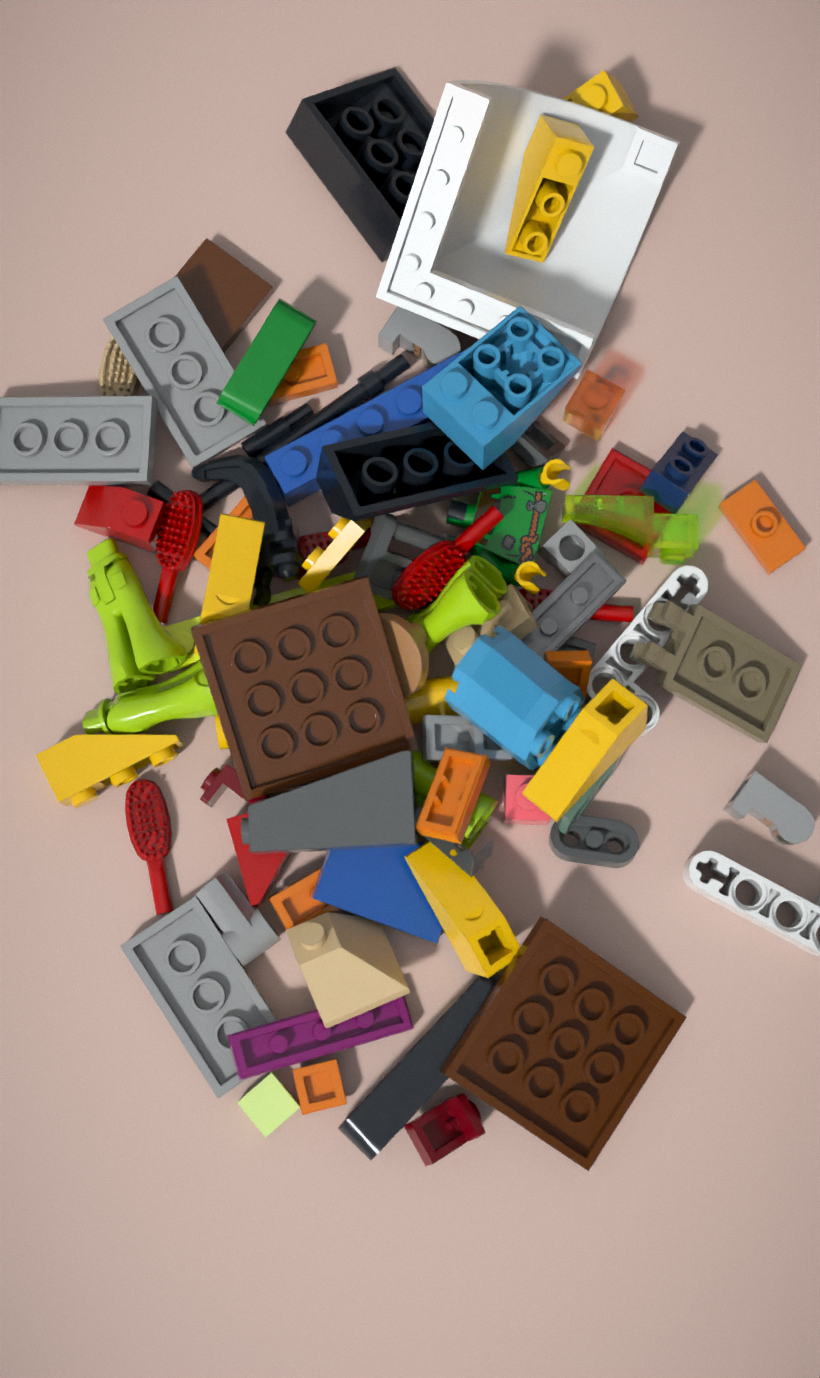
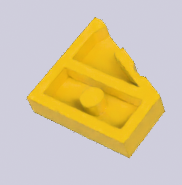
[298,517,374,592]

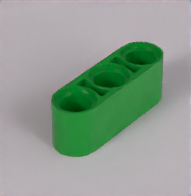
[216,298,317,426]

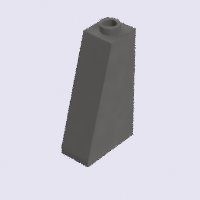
[241,751,418,855]

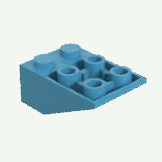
[422,305,582,470]

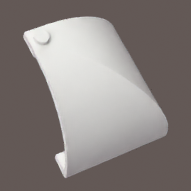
[376,80,680,379]

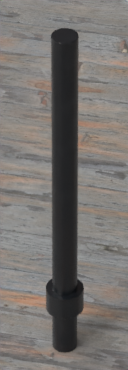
[199,354,410,513]

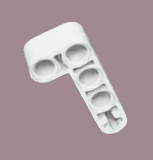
[585,565,708,738]
[682,851,820,957]

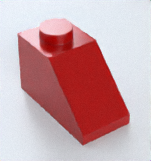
[74,485,167,554]
[226,813,291,907]

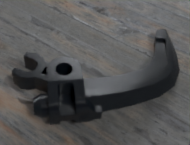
[191,455,304,607]

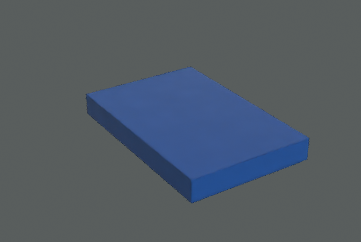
[311,841,443,943]

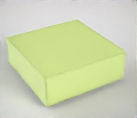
[237,1072,300,1137]

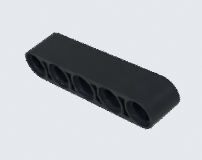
[338,972,501,1160]

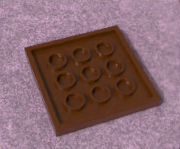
[191,575,419,801]
[440,916,687,1171]

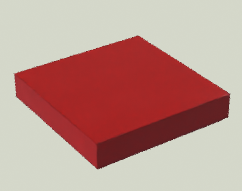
[569,448,672,566]

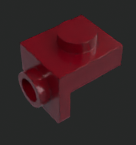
[200,764,271,807]
[404,1093,485,1166]

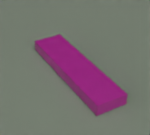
[227,995,414,1081]

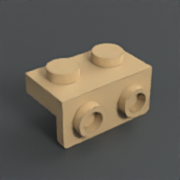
[443,584,539,666]

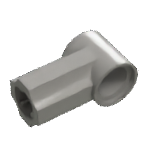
[196,871,281,967]

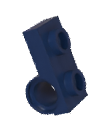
[639,431,718,515]

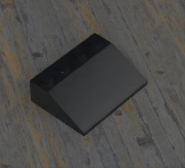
[285,67,434,262]

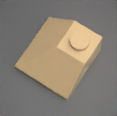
[286,912,411,1029]

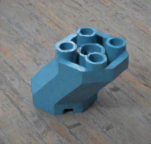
[444,625,585,771]

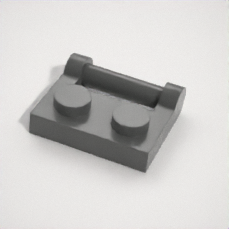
[353,513,456,610]

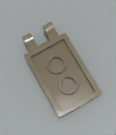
[629,601,802,743]

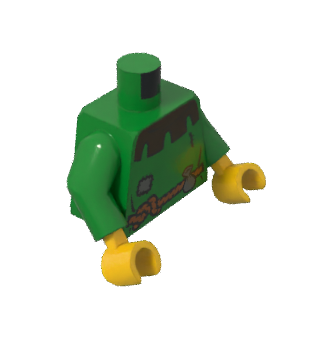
[446,459,572,595]

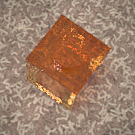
[562,369,625,441]

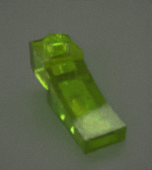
[562,495,698,565]

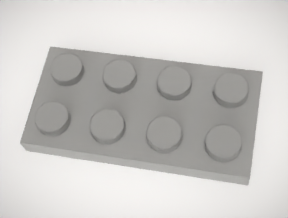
[103,276,266,469]
[0,396,158,485]
[120,896,278,1098]

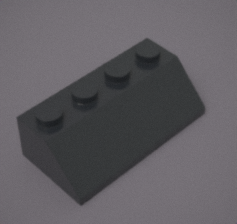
[316,422,518,522]

